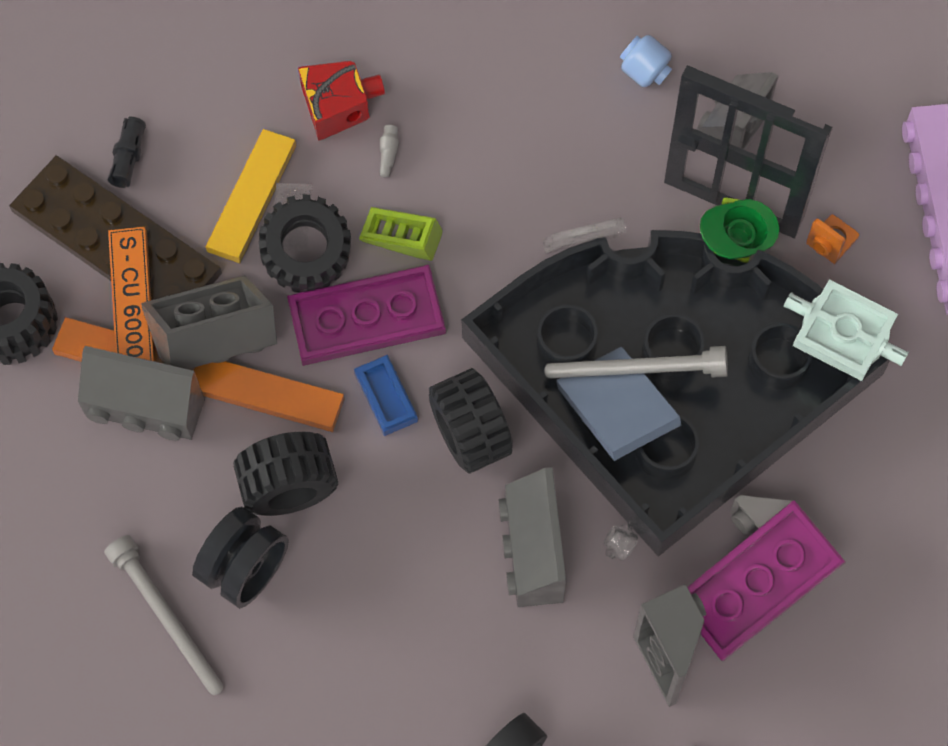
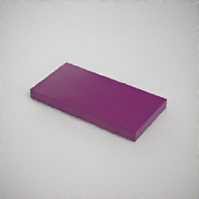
[287,265,446,366]
[687,500,846,661]

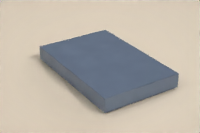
[556,347,681,461]

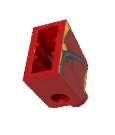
[298,61,385,141]

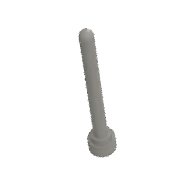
[544,346,728,378]
[104,535,223,695]

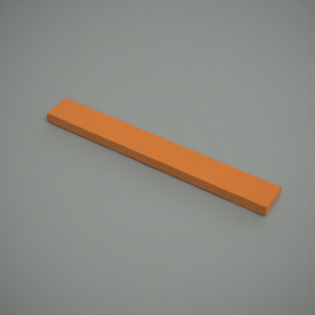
[52,317,345,432]

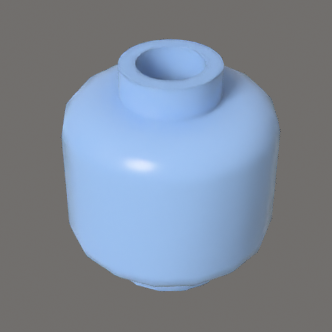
[620,35,672,87]

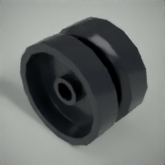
[192,506,289,609]

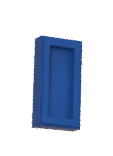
[354,355,418,436]

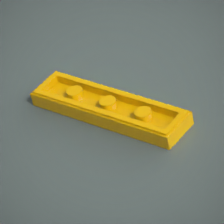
[205,129,296,263]

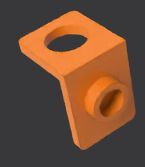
[806,214,859,265]

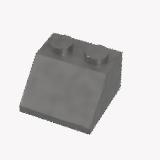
[697,72,778,150]

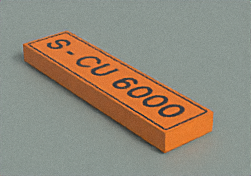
[108,227,155,362]

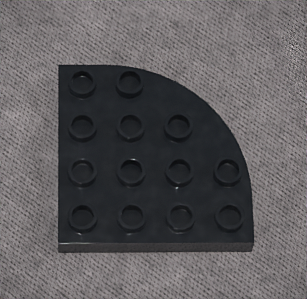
[461,230,890,557]

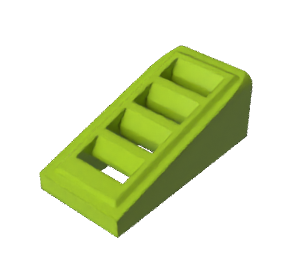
[359,207,443,261]

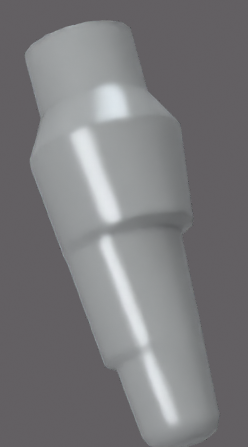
[380,125,399,178]

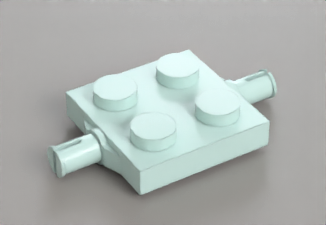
[784,279,909,381]

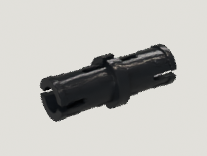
[107,116,146,188]

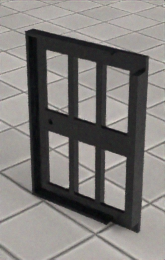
[664,65,833,239]

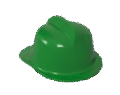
[700,199,779,259]

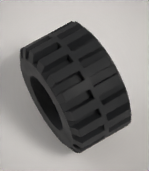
[258,194,351,292]
[0,263,58,365]
[429,368,512,474]
[233,432,338,516]

